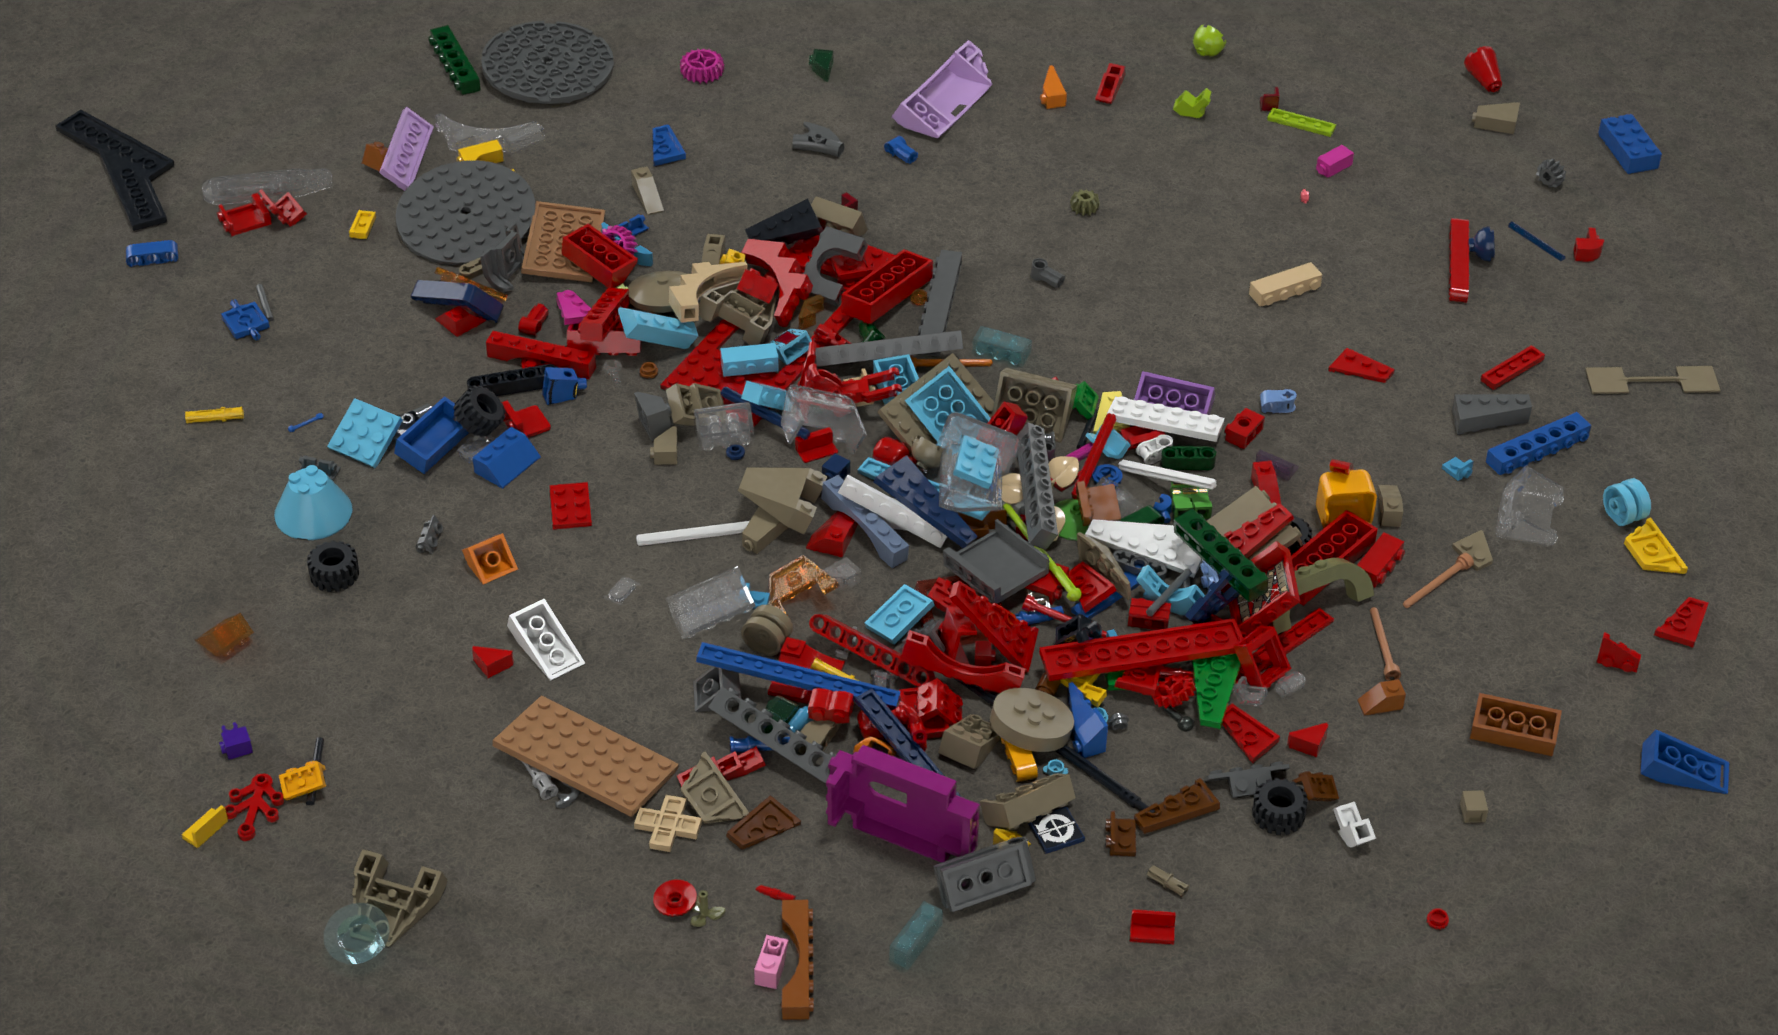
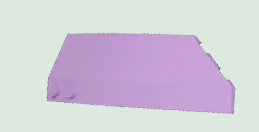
[892,40,992,138]

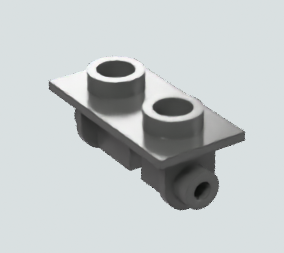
[299,455,341,481]
[416,515,443,554]

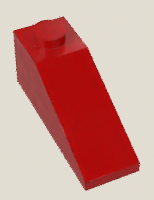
[1251,461,1281,505]

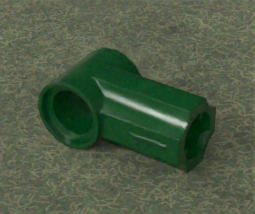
[858,321,885,342]

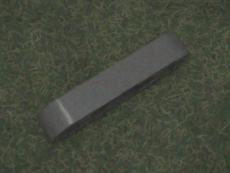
[1113,550,1167,581]

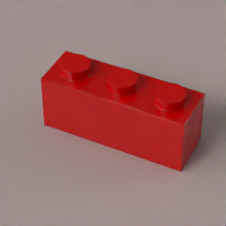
[1357,532,1405,588]

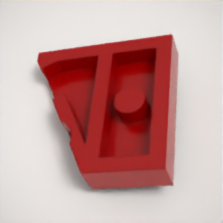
[1596,632,1641,673]

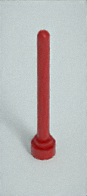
[1022,595,1107,638]

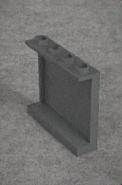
[943,519,1049,604]

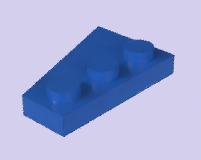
[653,124,686,166]

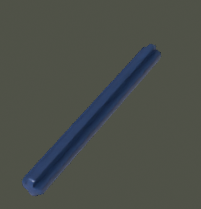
[720,387,810,440]

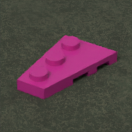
[556,290,591,325]

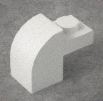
[1333,801,1376,847]

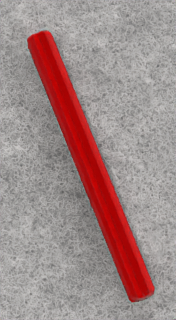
[1071,413,1116,499]

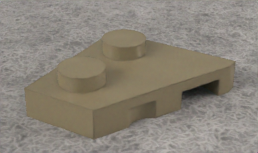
[1452,530,1493,571]

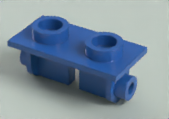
[617,214,649,239]

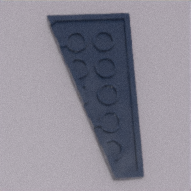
[873,455,977,548]

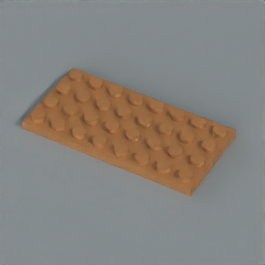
[493,695,679,817]

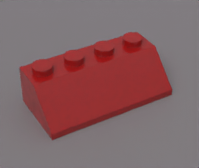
[561,223,638,288]

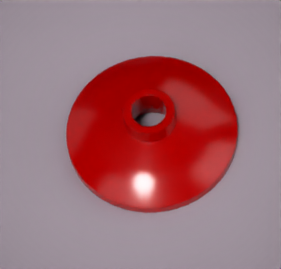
[653,879,697,916]

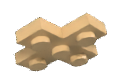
[634,795,702,852]

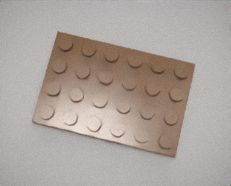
[521,201,605,282]

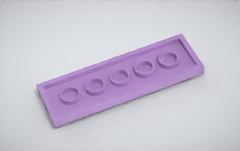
[379,107,434,191]

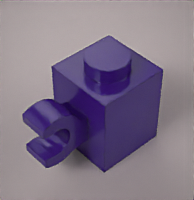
[219,722,253,760]

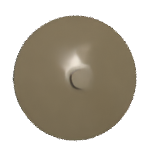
[628,270,687,313]

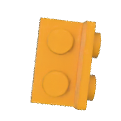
[279,761,326,800]

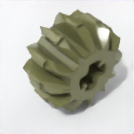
[1070,189,1100,216]

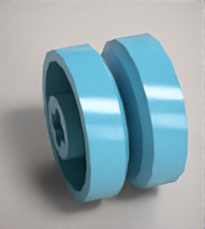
[1603,478,1651,526]

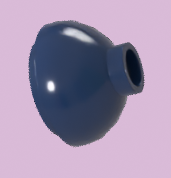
[1469,226,1495,262]

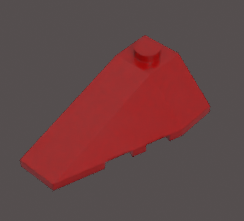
[806,511,858,557]

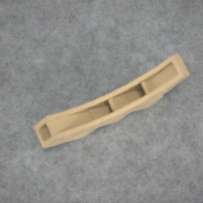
[669,262,747,323]

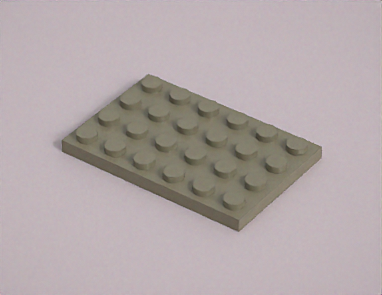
[877,353,995,468]

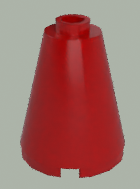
[1464,46,1502,92]

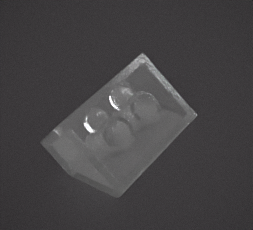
[694,402,754,451]

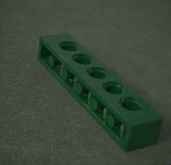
[428,25,481,95]
[1174,508,1269,603]

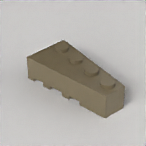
[979,773,1076,830]

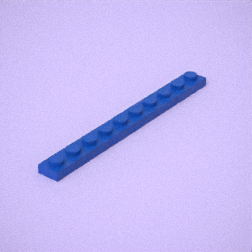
[696,642,901,710]

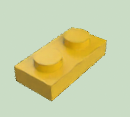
[349,210,376,239]

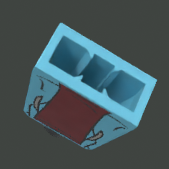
[771,329,812,365]

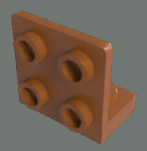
[1076,481,1121,526]

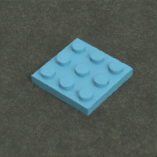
[327,398,403,468]

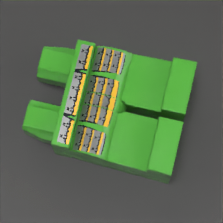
[1170,475,1212,519]

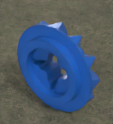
[1092,464,1123,487]

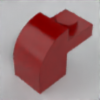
[1573,227,1604,262]

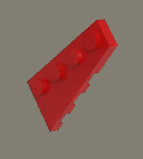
[1224,504,1294,558]

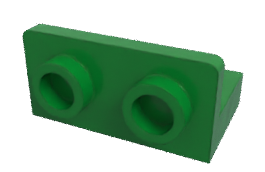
[1072,381,1099,420]

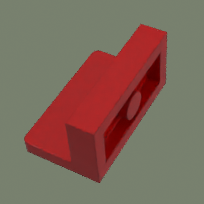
[1120,426,1165,451]
[795,427,838,463]
[1130,909,1176,945]

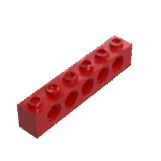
[578,287,629,342]

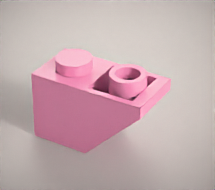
[754,935,788,989]

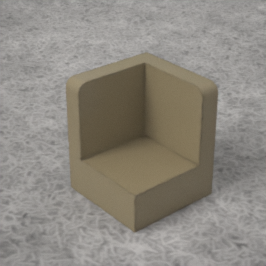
[1460,791,1488,823]

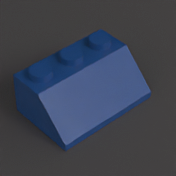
[473,427,541,489]

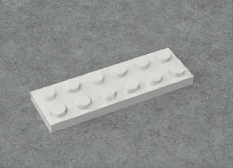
[1107,396,1225,442]

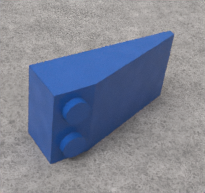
[1641,730,1729,794]

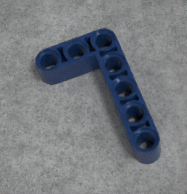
[410,280,504,323]

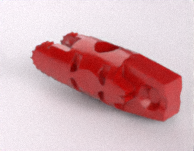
[814,324,851,346]

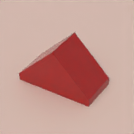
[472,646,514,678]
[1287,722,1329,757]

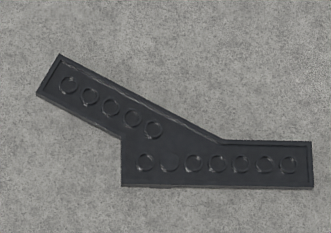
[55,109,175,231]

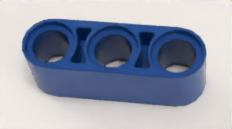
[126,240,178,267]

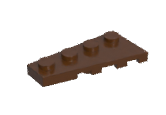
[1134,778,1220,834]

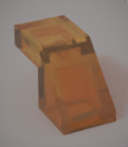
[799,294,824,330]

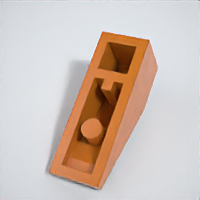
[1040,65,1067,109]

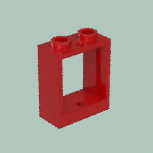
[1233,625,1291,690]

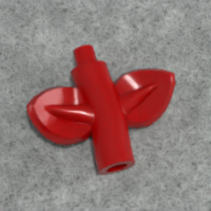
[899,701,927,752]

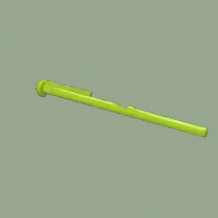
[1003,503,1081,602]

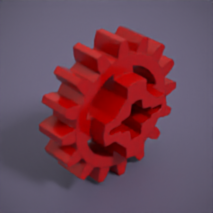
[1152,674,1196,708]

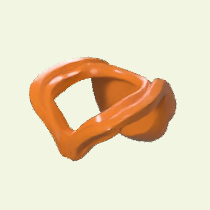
[853,737,896,757]

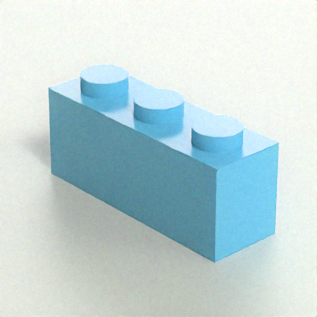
[720,343,778,377]
[741,381,798,412]

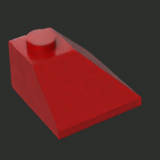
[435,306,486,337]

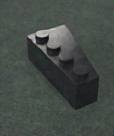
[744,199,823,245]

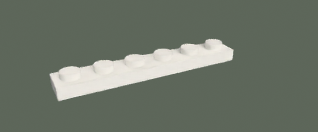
[838,475,947,548]

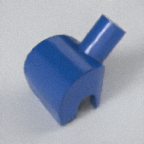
[1153,494,1172,523]

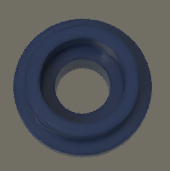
[726,444,745,460]

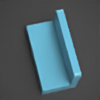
[1085,425,1131,459]

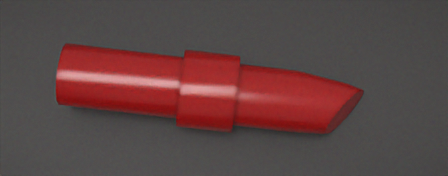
[755,885,796,900]

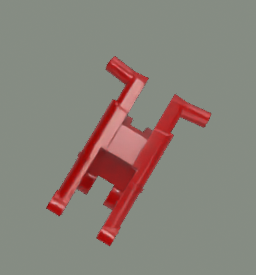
[795,341,902,423]

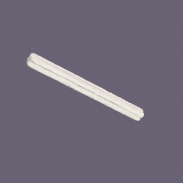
[1118,460,1217,490]
[636,521,749,546]

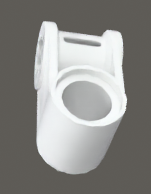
[1136,435,1173,465]

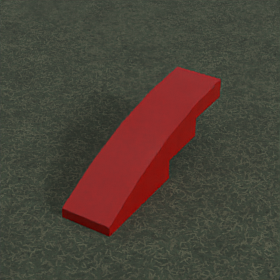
[677,746,766,786]

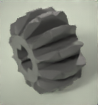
[1536,158,1567,188]

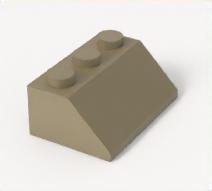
[811,197,868,237]

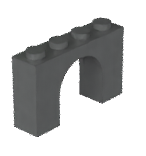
[804,226,868,307]

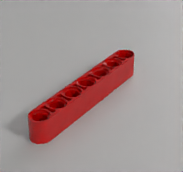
[1449,218,1469,302]
[809,614,935,687]

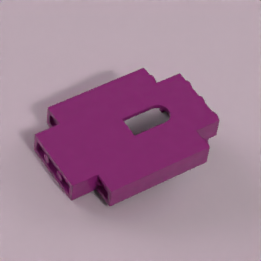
[826,745,980,863]

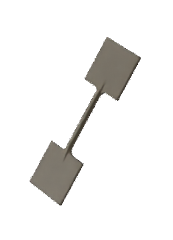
[1585,366,1721,394]

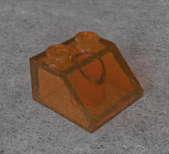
[195,612,254,657]

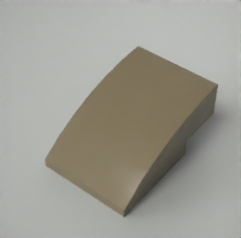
[666,383,728,426]

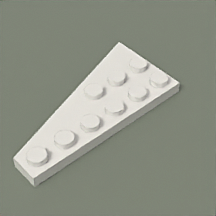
[1085,519,1203,578]

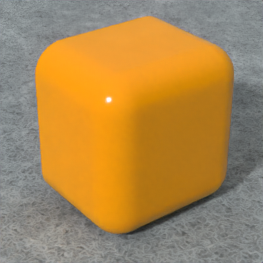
[1316,469,1377,528]

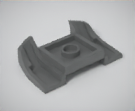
[480,222,525,292]

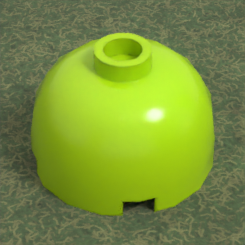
[1193,25,1226,56]

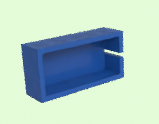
[1598,114,1662,174]
[394,396,469,474]

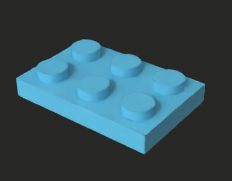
[953,434,1000,489]
[864,584,934,644]

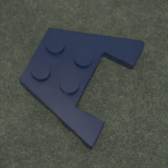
[1185,569,1240,624]

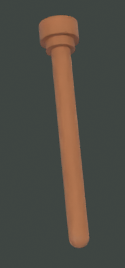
[1403,553,1474,608]
[1370,607,1401,680]

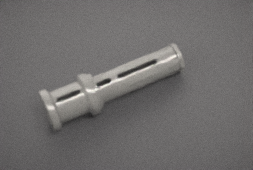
[522,761,558,800]

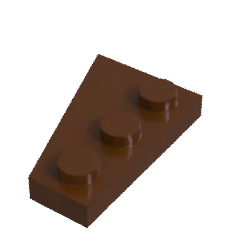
[726,795,801,850]

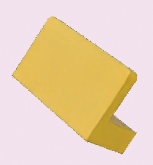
[182,805,228,848]

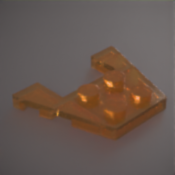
[435,266,507,301]
[769,555,840,616]

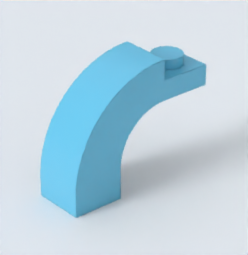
[1136,565,1205,615]

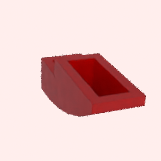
[1095,63,1125,104]

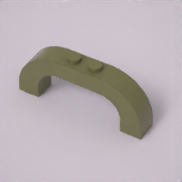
[1267,558,1374,634]

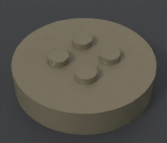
[990,688,1074,752]

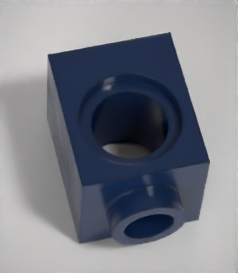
[822,453,850,481]

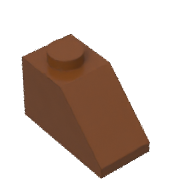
[362,142,388,172]
[1357,679,1406,715]

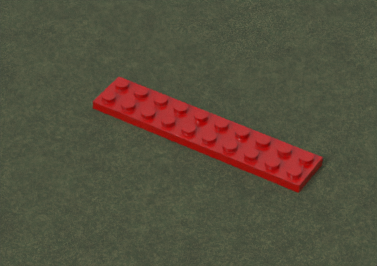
[1039,618,1243,681]

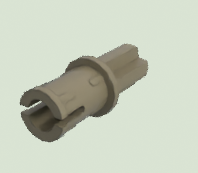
[1147,866,1189,897]

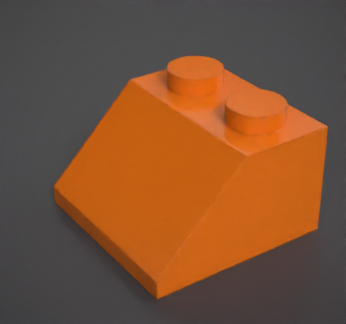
[462,533,518,584]

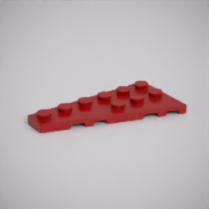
[949,581,1039,674]

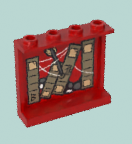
[1221,541,1300,638]

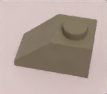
[650,426,677,465]

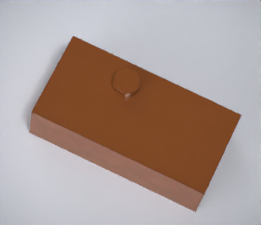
[1470,693,1562,756]

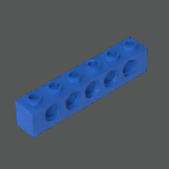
[1486,412,1591,475]

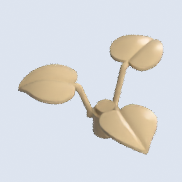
[993,456,1079,541]

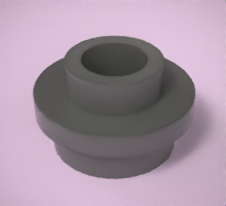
[1108,713,1129,730]

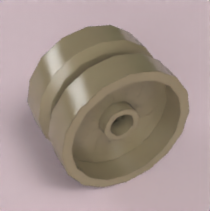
[741,605,793,656]

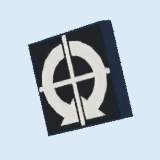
[1028,807,1085,854]

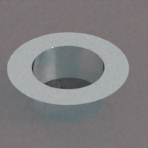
[324,903,390,964]

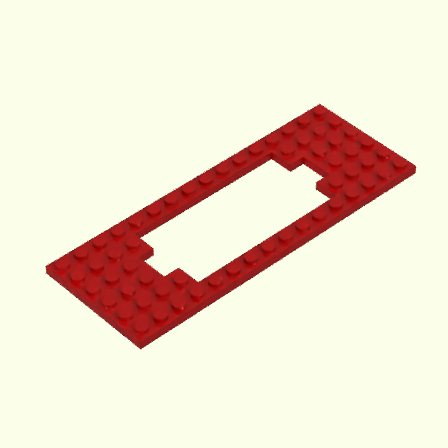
[660,227,895,427]

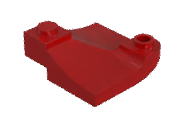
[768,637,845,704]

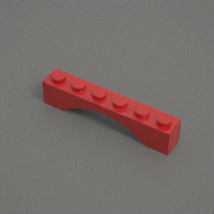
[486,331,596,380]
[900,630,1025,693]

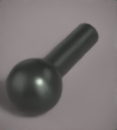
[1162,705,1194,731]

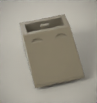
[938,714,1001,769]

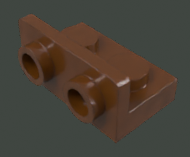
[1292,771,1339,802]
[1105,811,1136,856]

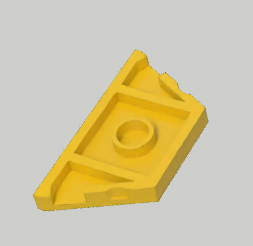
[1624,518,1688,574]

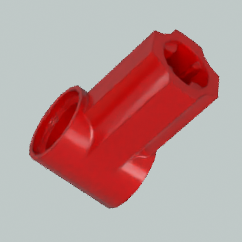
[518,303,549,336]

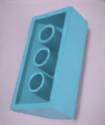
[618,307,698,349]

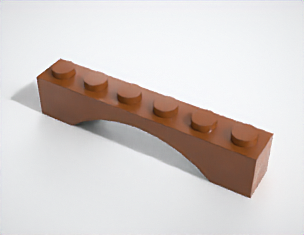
[782,900,814,1020]

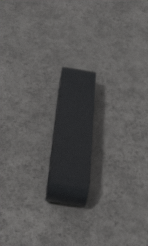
[467,364,556,396]

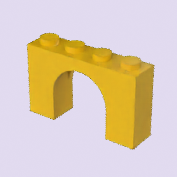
[457,140,515,171]

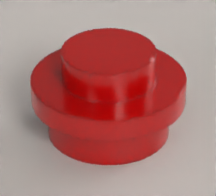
[1427,908,1449,929]

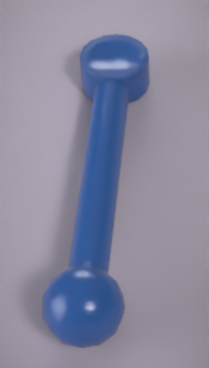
[288,413,324,432]

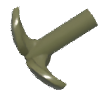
[690,890,726,927]

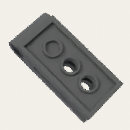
[933,837,1036,912]

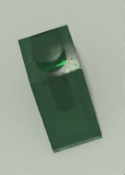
[809,49,834,82]

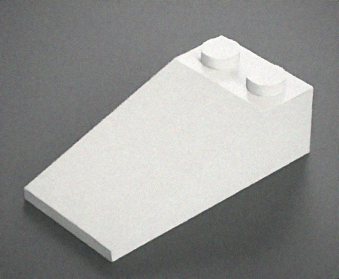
[507,599,585,681]

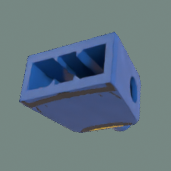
[542,367,587,405]

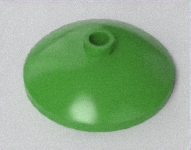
[1054,498,1090,541]

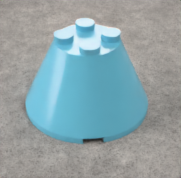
[274,465,353,540]

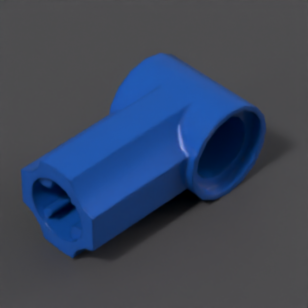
[884,136,918,164]

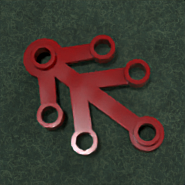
[225,774,284,841]

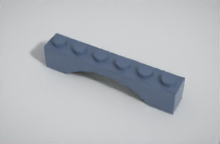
[821,475,909,568]

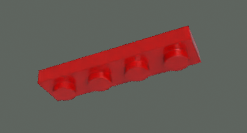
[1480,345,1545,390]

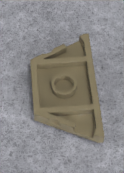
[681,752,749,824]

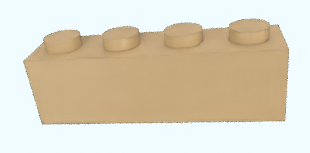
[1249,262,1322,307]

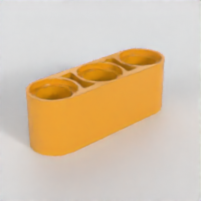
[1001,738,1038,782]

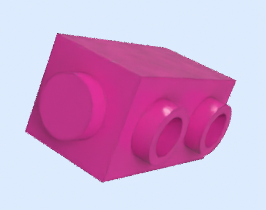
[1316,145,1354,178]

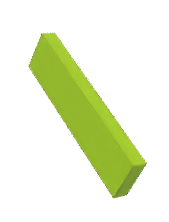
[1267,108,1336,137]

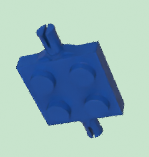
[221,299,270,340]

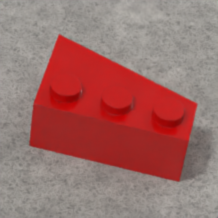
[976,401,1028,471]

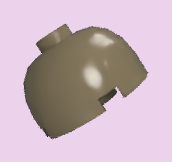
[911,434,950,470]

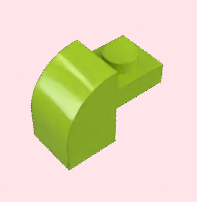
[1173,88,1211,118]

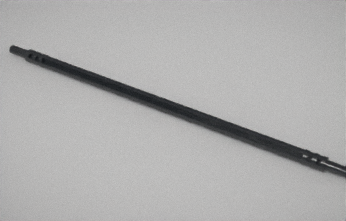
[954,678,1156,813]

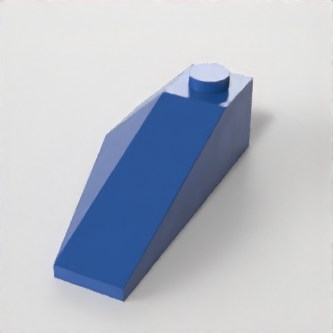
[1068,682,1108,758]

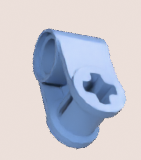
[1260,389,1296,413]

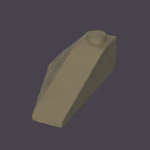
[1077,532,1131,600]

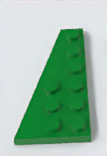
[1191,653,1241,729]

